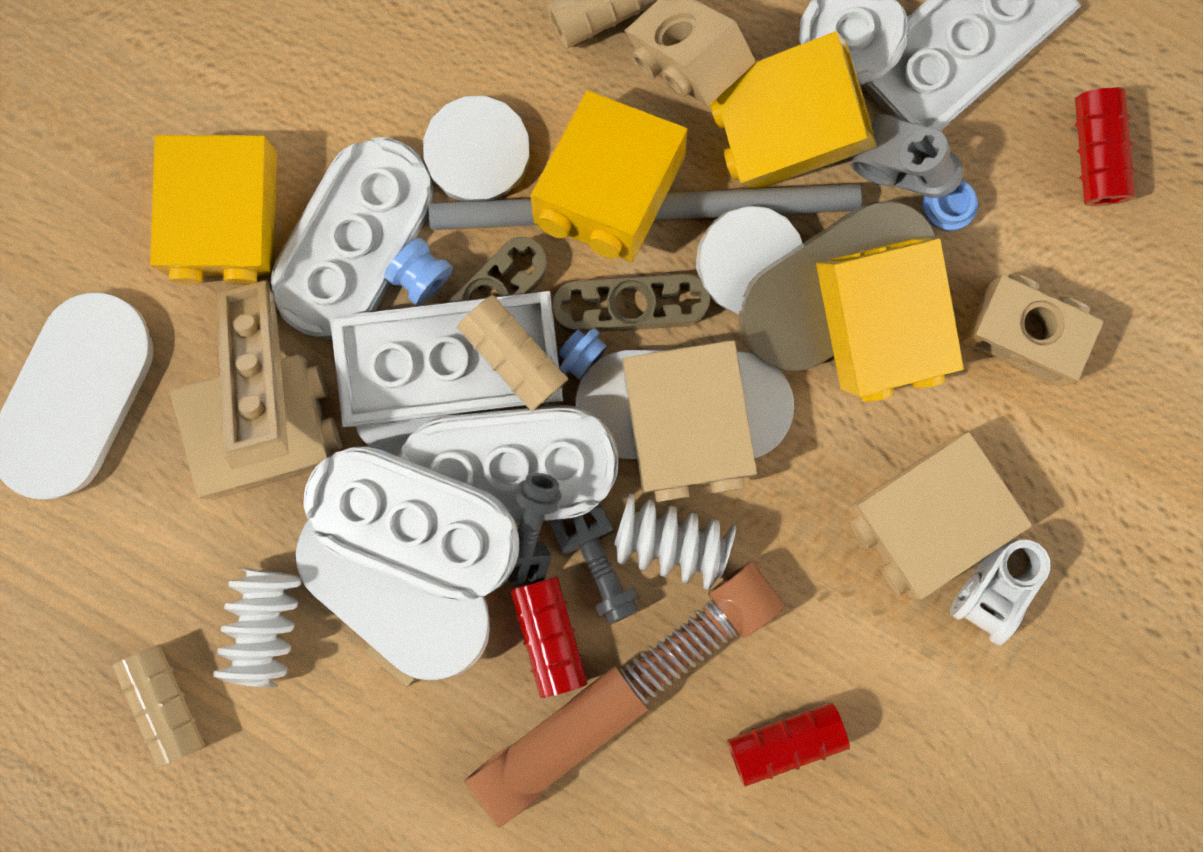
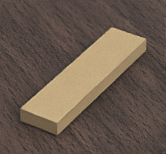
[216,279,289,469]

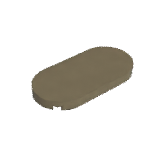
[739,202,936,371]

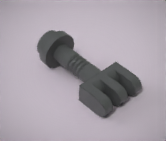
[501,473,562,586]
[548,503,639,625]

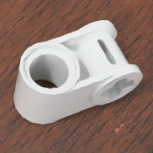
[950,538,1050,646]

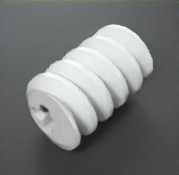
[614,494,736,590]
[213,568,302,687]

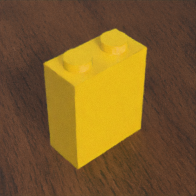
[710,31,878,189]
[530,90,688,263]
[150,135,277,285]
[816,237,964,402]

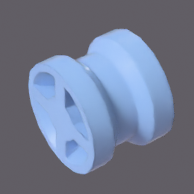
[384,237,453,307]

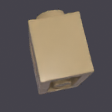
[625,0,756,106]
[962,274,1105,387]

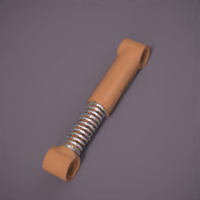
[464,561,786,827]

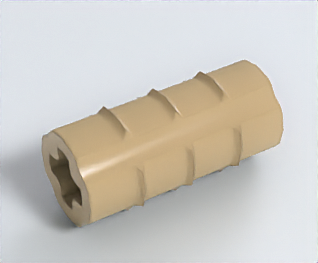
[546,0,657,49]
[457,295,569,412]
[112,644,205,768]

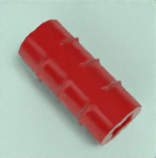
[1075,87,1136,206]
[510,576,588,698]
[727,702,850,787]

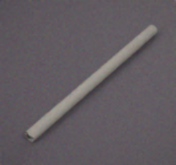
[429,184,862,230]

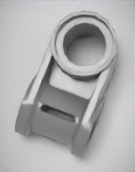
[850,114,964,198]

